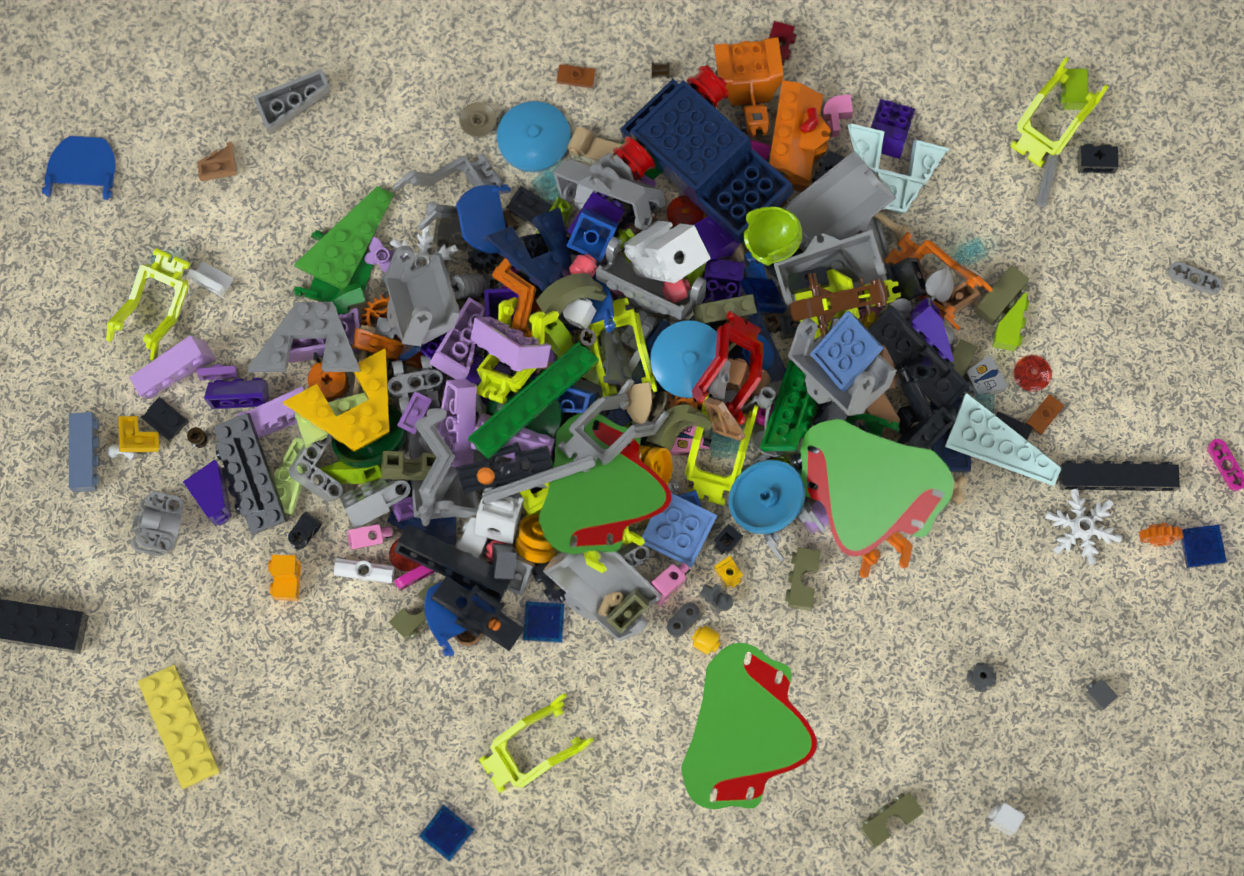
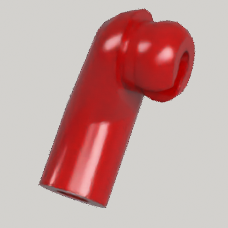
[800,107,819,133]

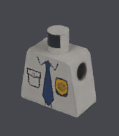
[962,355,1008,399]

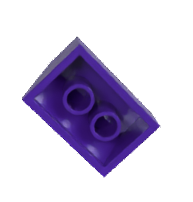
[204,378,269,409]

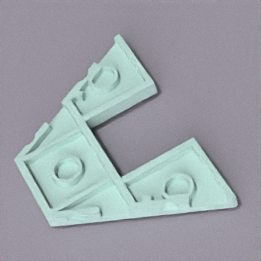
[848,123,949,214]

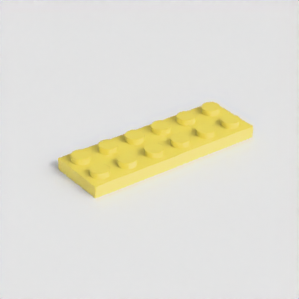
[138,665,220,790]

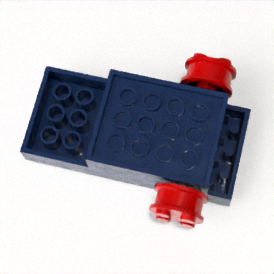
[613,65,794,244]

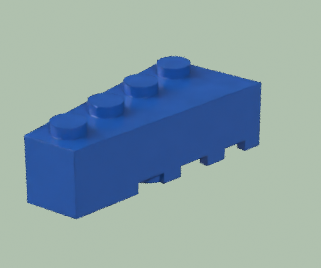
[529,373,596,413]

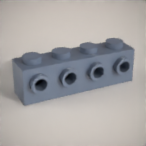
[69,412,100,492]

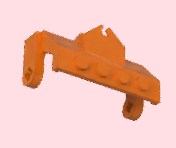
[769,80,831,192]

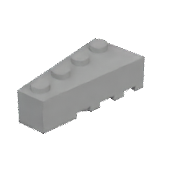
[253,69,331,135]

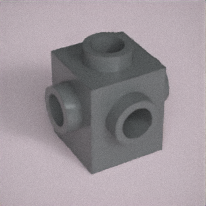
[967,663,996,692]

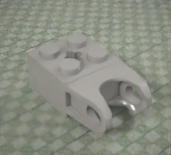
[340,478,410,529]

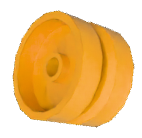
[638,446,673,485]
[515,515,558,563]

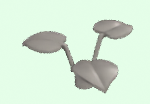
[878,267,955,350]
[711,380,783,457]

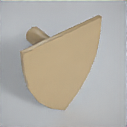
[621,382,655,424]

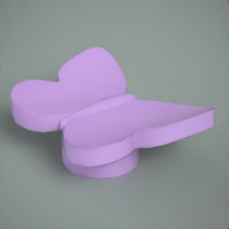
[365,237,403,273]

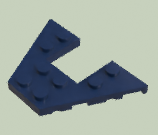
[483,207,572,291]

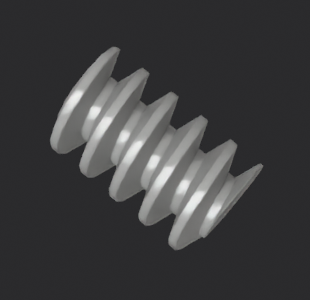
[450,274,487,300]

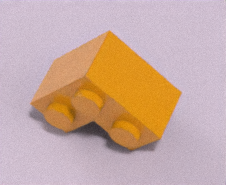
[268,554,301,601]

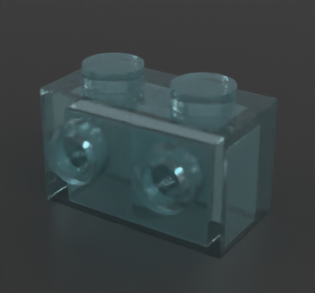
[531,158,563,202]
[711,424,740,459]

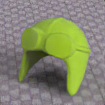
[744,206,802,266]

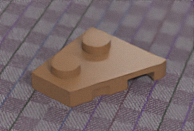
[197,141,237,181]
[704,397,746,441]

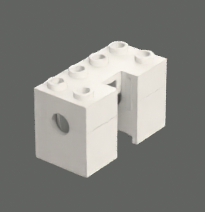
[623,220,711,283]
[475,456,530,544]

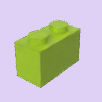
[1059,68,1089,110]

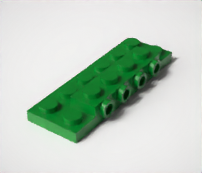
[760,359,817,452]

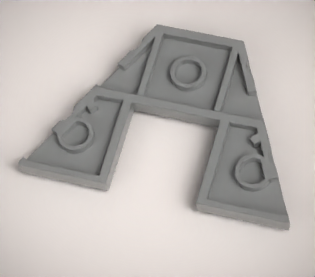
[248,302,361,372]

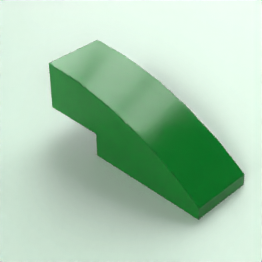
[324,282,365,315]

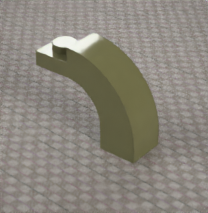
[536,273,607,315]
[646,405,712,451]

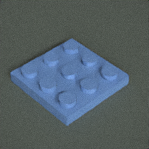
[811,311,883,392]
[642,493,717,568]

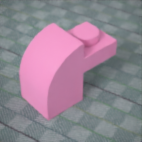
[822,94,853,137]

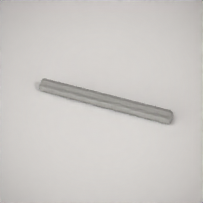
[482,455,596,503]

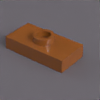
[556,64,596,88]
[1025,394,1065,435]

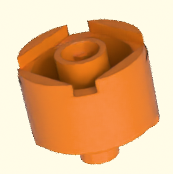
[308,362,349,402]

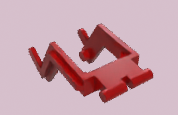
[691,311,763,425]

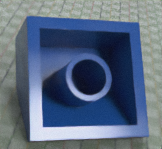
[567,208,619,262]

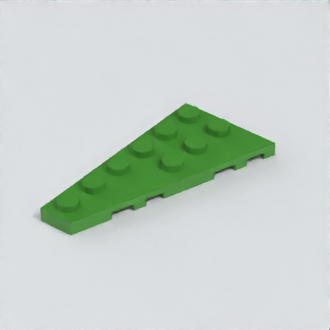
[294,186,394,289]

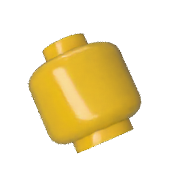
[691,625,721,655]

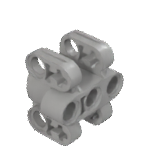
[388,355,444,415]
[131,492,183,556]

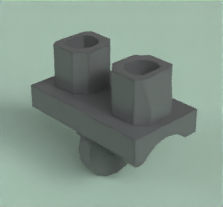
[700,583,734,614]

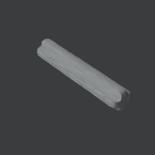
[1036,155,1058,207]

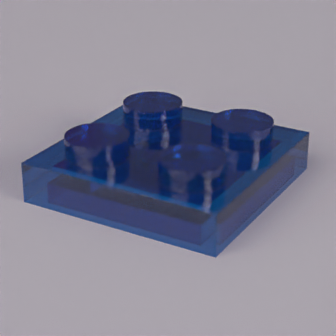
[740,277,787,313]
[1181,524,1227,569]
[523,601,565,643]
[418,805,475,862]

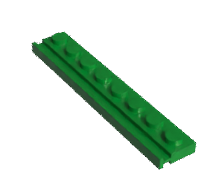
[468,341,599,459]

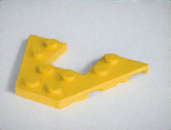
[282,349,389,451]

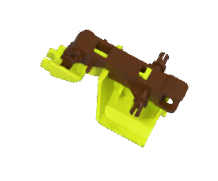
[790,269,901,340]

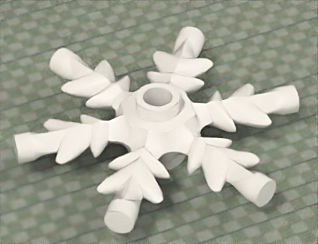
[390,226,458,275]
[1045,489,1122,565]

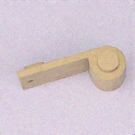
[567,127,622,161]

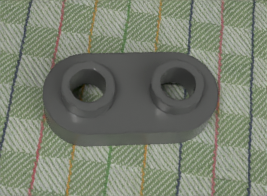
[667,603,700,637]

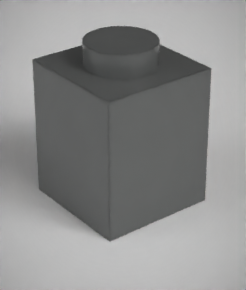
[1084,678,1118,712]

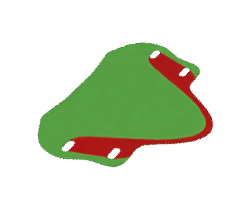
[539,413,672,554]
[800,419,954,557]
[681,643,817,810]

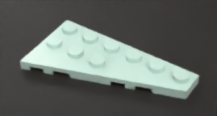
[945,392,1061,486]

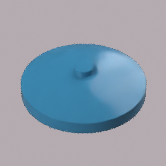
[497,101,571,172]
[650,321,717,398]
[729,460,805,534]

